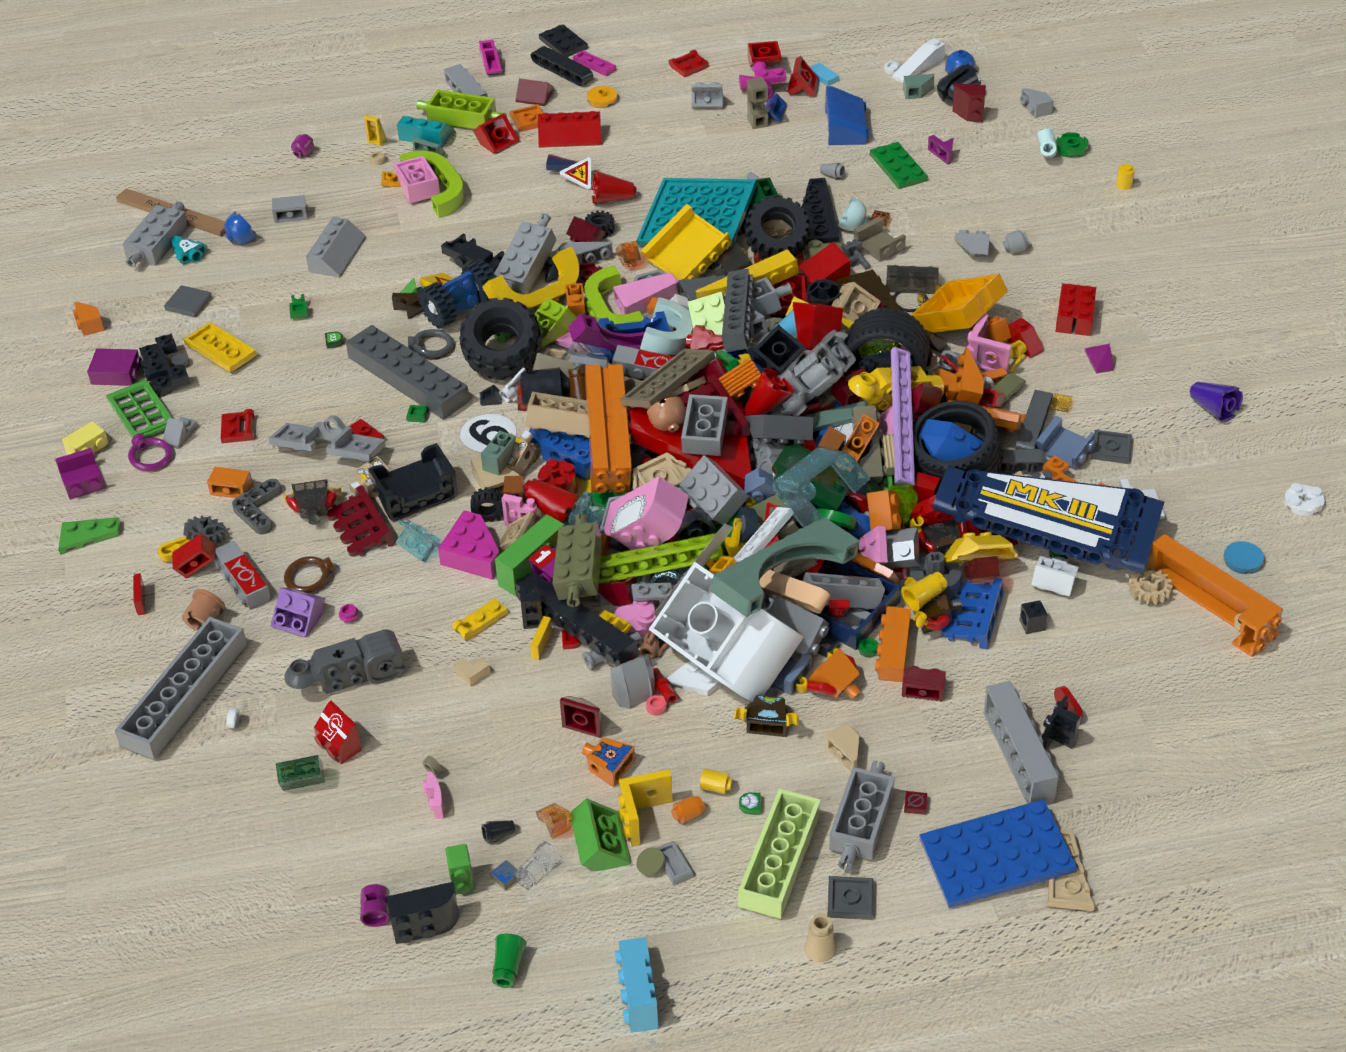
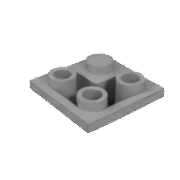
[955,230,990,257]

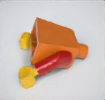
[796,648,861,700]

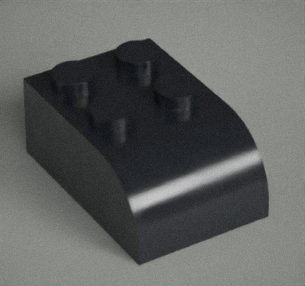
[386,881,459,944]

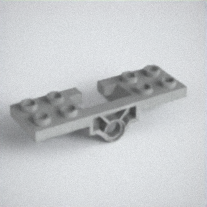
[269,415,386,462]

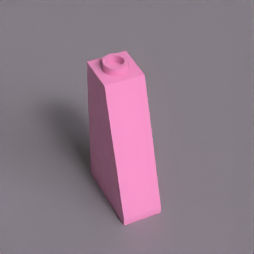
[613,273,679,315]

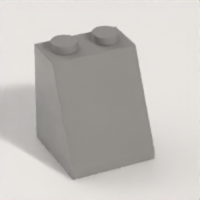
[768,595,829,657]

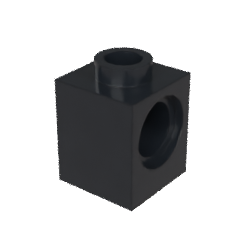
[1019,600,1048,634]

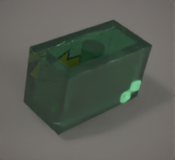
[276,755,325,791]

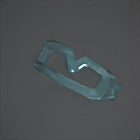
[650,569,682,583]

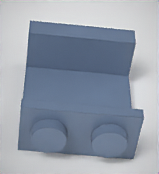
[1036,416,1096,470]
[771,653,812,695]

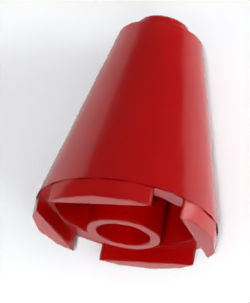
[592,171,637,204]
[744,368,794,416]
[523,478,578,523]

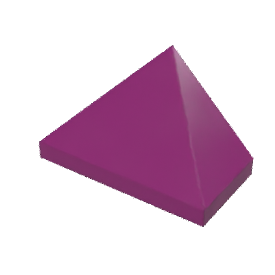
[1084,343,1114,374]

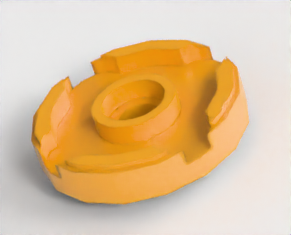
[587,86,617,108]

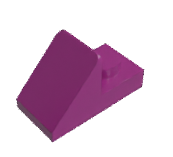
[928,134,954,165]

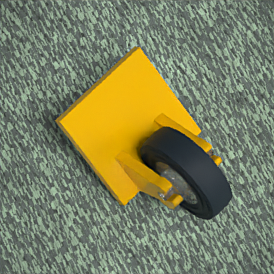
[723,507,760,558]

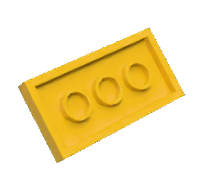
[184,322,257,373]

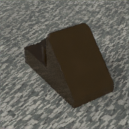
[392,293,424,319]

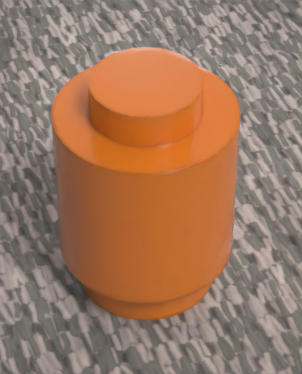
[671,796,705,824]

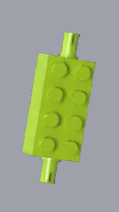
[416,89,507,129]

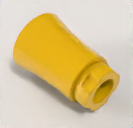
[901,572,948,611]

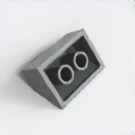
[745,415,813,444]

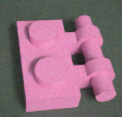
[502,494,538,526]

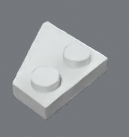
[667,660,722,696]

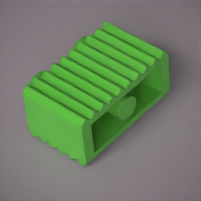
[445,844,475,894]

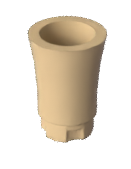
[804,913,836,962]

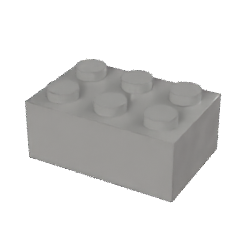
[681,394,728,456]
[679,455,749,525]

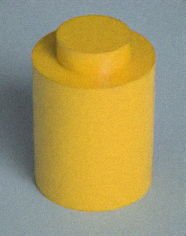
[1116,163,1135,190]
[700,768,733,794]

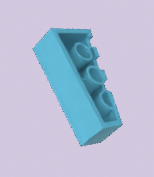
[615,937,658,1033]

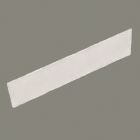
[653,523,734,616]

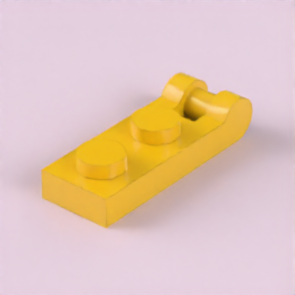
[452,598,508,640]

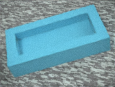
[810,62,839,86]

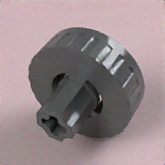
[910,551,962,599]

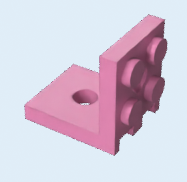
[967,314,1012,373]

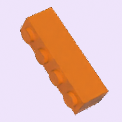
[875,606,911,682]

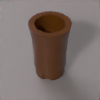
[568,367,586,400]

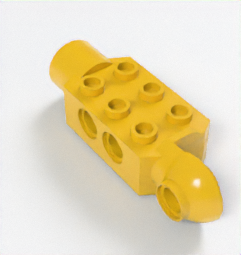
[848,366,944,411]

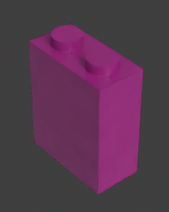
[87,348,142,386]

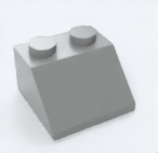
[877,527,920,569]

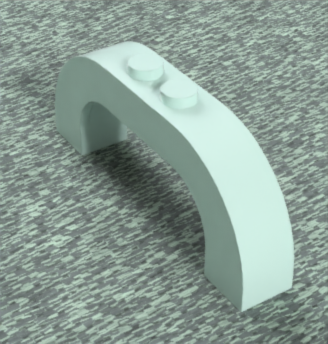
[640,297,693,355]

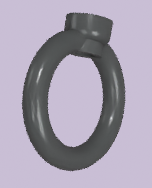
[408,329,454,357]

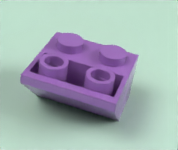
[271,588,325,637]

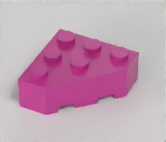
[438,510,499,580]

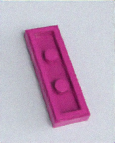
[573,50,616,77]

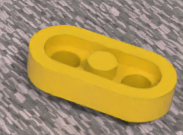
[157,536,191,562]

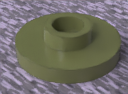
[636,847,665,876]

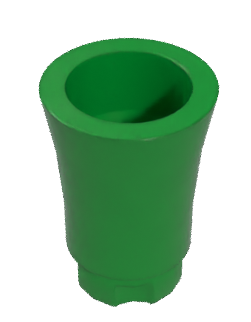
[492,933,527,988]

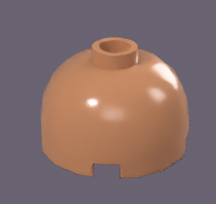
[647,396,686,432]

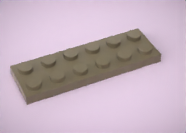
[620,349,715,409]

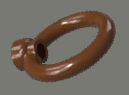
[284,556,335,593]

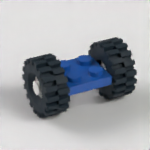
[418,260,497,328]

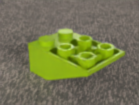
[516,298,577,349]

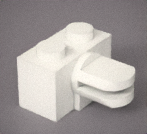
[1031,556,1078,596]

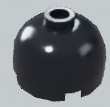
[676,509,715,541]

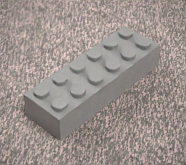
[983,681,1060,805]

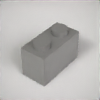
[272,195,307,223]

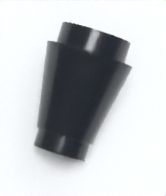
[481,820,515,843]

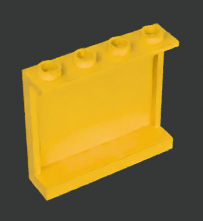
[641,204,732,281]

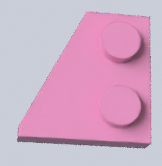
[858,526,888,563]

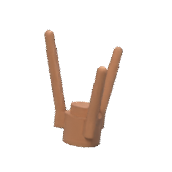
[640,632,669,659]

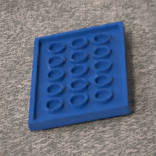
[919,799,1077,908]

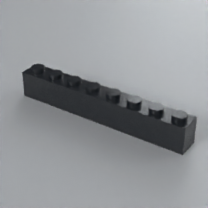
[515,572,639,666]

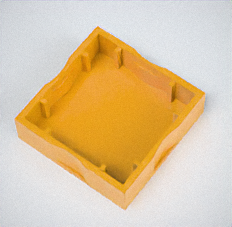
[911,273,1008,332]

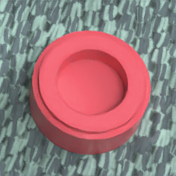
[646,695,667,716]

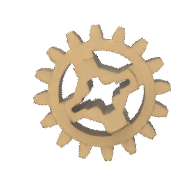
[1128,567,1173,605]

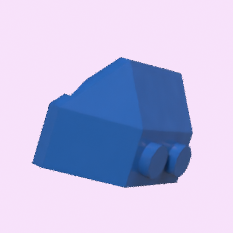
[920,419,983,461]

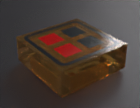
[870,210,890,227]

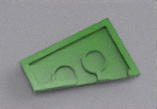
[58,517,121,555]

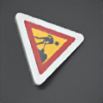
[560,157,591,190]

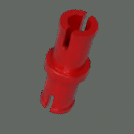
[653,668,678,704]

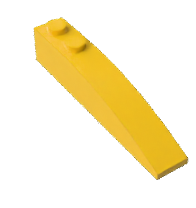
[695,249,799,298]

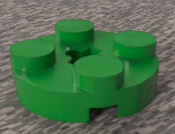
[1056,132,1089,157]

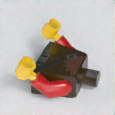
[904,577,962,634]

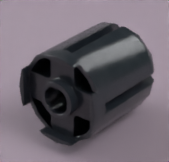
[937,64,981,106]

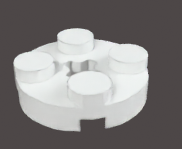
[1284,483,1324,517]

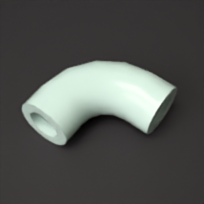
[1037,128,1058,158]

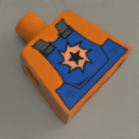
[581,737,635,787]

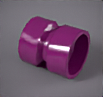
[360,884,390,927]

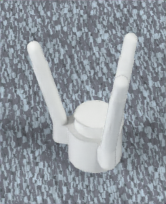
[499,368,525,402]

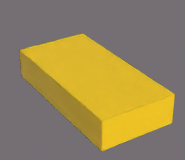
[530,616,552,660]

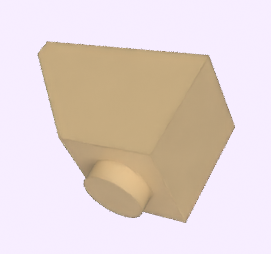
[826,723,860,772]

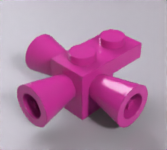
[739,62,787,99]

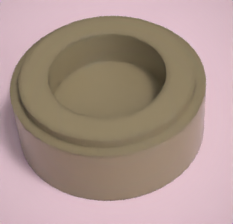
[423,756,443,777]

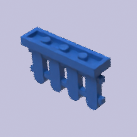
[941,578,1004,649]

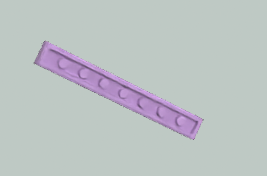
[891,347,915,487]

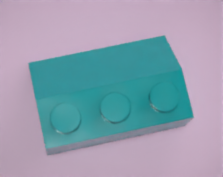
[397,116,454,147]

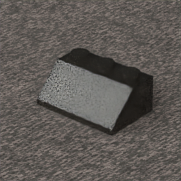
[886,265,939,294]

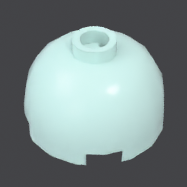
[838,197,868,231]

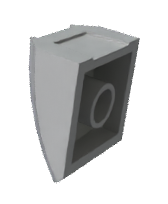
[610,654,656,709]

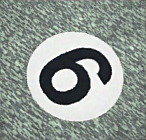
[460,414,516,452]

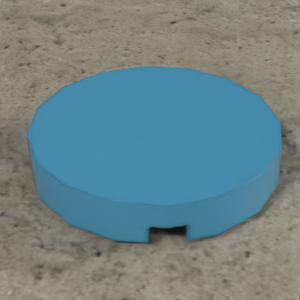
[1223,541,1264,574]

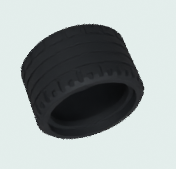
[844,308,930,376]
[913,401,1003,487]

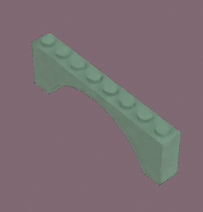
[711,517,860,617]

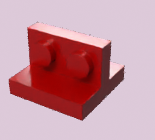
[787,56,819,97]

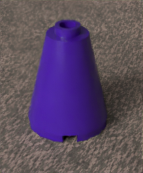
[1190,381,1243,422]

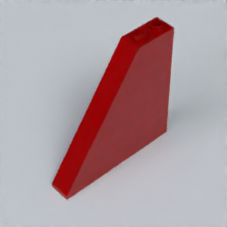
[626,401,751,491]

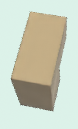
[454,658,490,686]

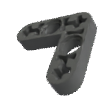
[232,479,281,535]

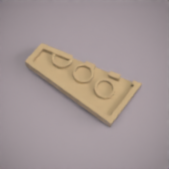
[1048,829,1094,911]

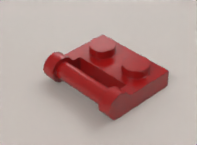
[669,49,709,78]
[220,409,254,444]

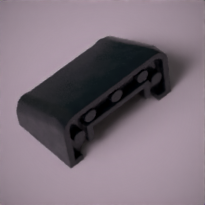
[368,443,458,521]

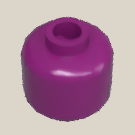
[291,134,314,158]

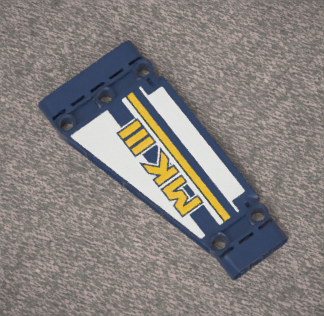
[932,466,1165,574]

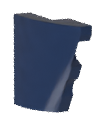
[546,154,578,170]

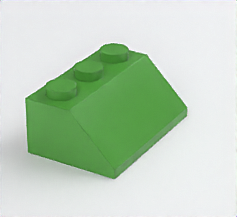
[570,798,631,871]

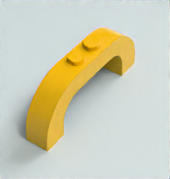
[483,246,579,311]

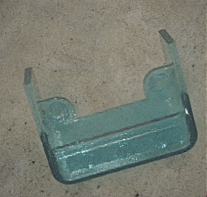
[772,447,870,528]

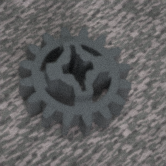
[183,515,226,546]

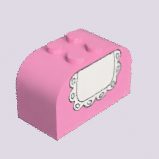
[604,476,689,550]

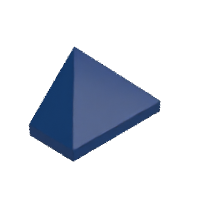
[765,93,787,122]

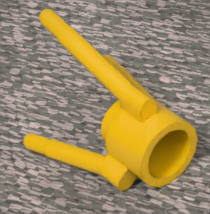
[991,340,1027,372]

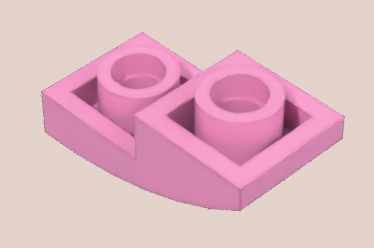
[423,772,444,819]

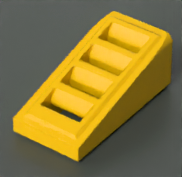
[364,115,386,146]

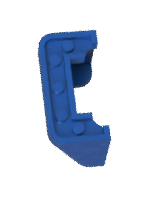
[825,86,870,145]
[598,311,671,364]

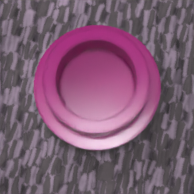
[339,604,359,622]

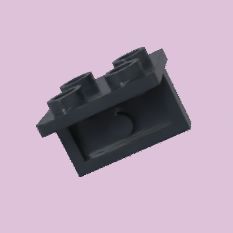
[1041,696,1081,750]

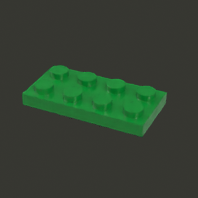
[870,142,928,189]

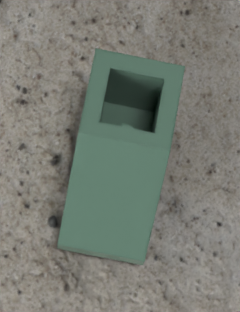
[903,74,935,99]
[481,431,516,476]

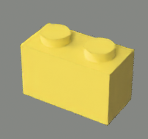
[62,421,109,455]

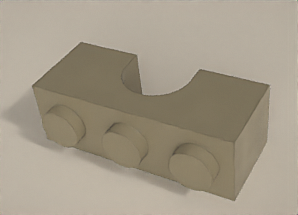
[747,77,768,129]

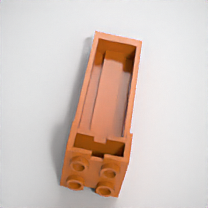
[585,364,631,493]
[1147,534,1283,657]

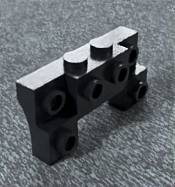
[441,233,505,274]
[139,333,190,398]

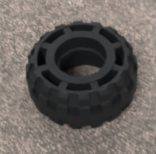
[459,297,542,380]

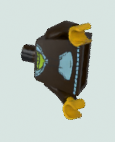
[734,689,799,737]

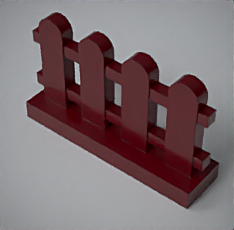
[680,374,750,438]
[326,485,395,556]

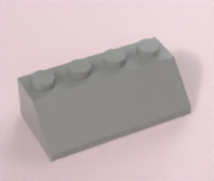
[306,217,366,278]

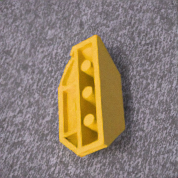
[944,532,1019,563]

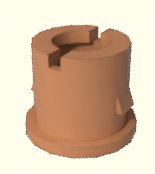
[182,589,226,631]

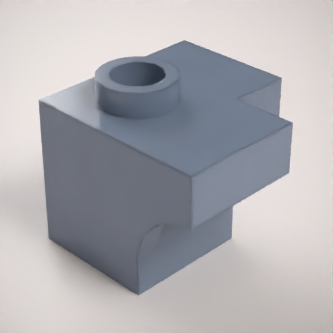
[745,468,779,503]

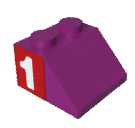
[529,544,556,584]

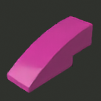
[479,39,502,75]

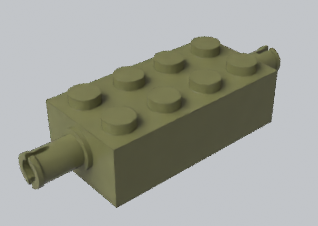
[553,513,603,607]

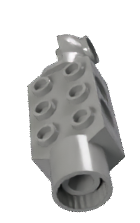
[777,350,815,416]

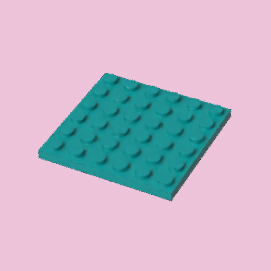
[636,178,757,249]

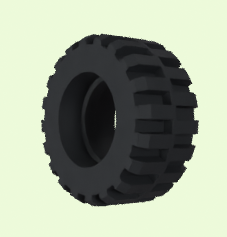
[745,195,810,259]

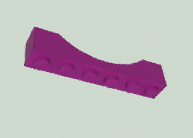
[568,314,645,351]

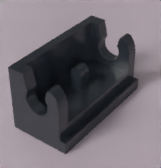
[520,586,543,629]

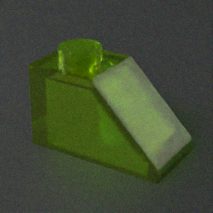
[858,339,902,358]

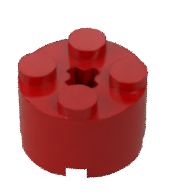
[538,459,578,494]

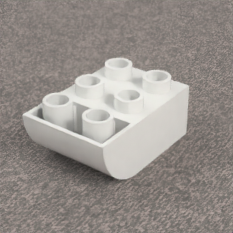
[649,562,804,702]

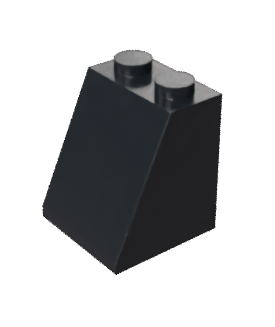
[753,324,806,375]

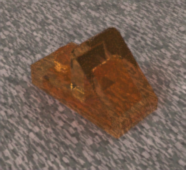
[536,803,571,839]

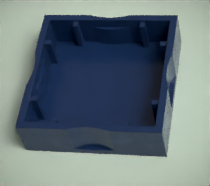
[803,560,901,650]

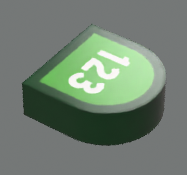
[325,332,344,348]

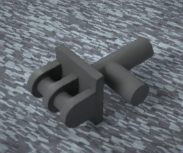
[841,239,870,269]

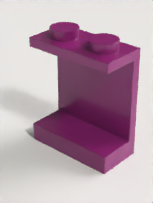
[55,448,106,500]

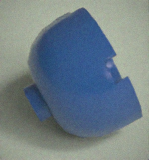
[945,50,976,74]
[224,211,257,245]

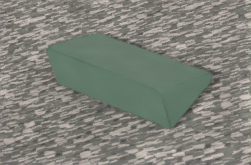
[412,137,445,156]

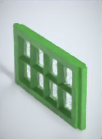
[106,380,172,438]

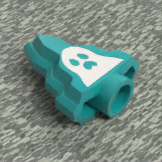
[171,235,207,265]

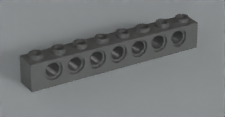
[722,268,755,352]

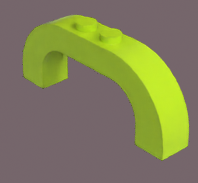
[399,151,464,218]
[584,265,644,324]

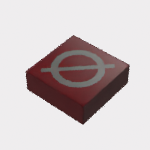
[904,791,927,815]

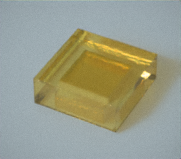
[1050,393,1072,413]

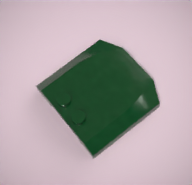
[772,444,857,511]

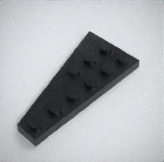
[800,178,839,245]

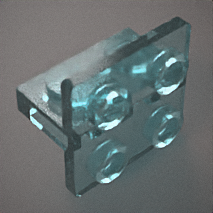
[562,491,606,528]
[396,520,441,563]

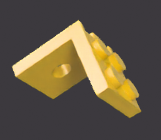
[618,769,673,847]

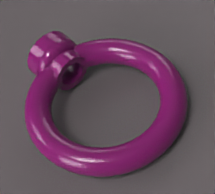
[128,433,173,471]

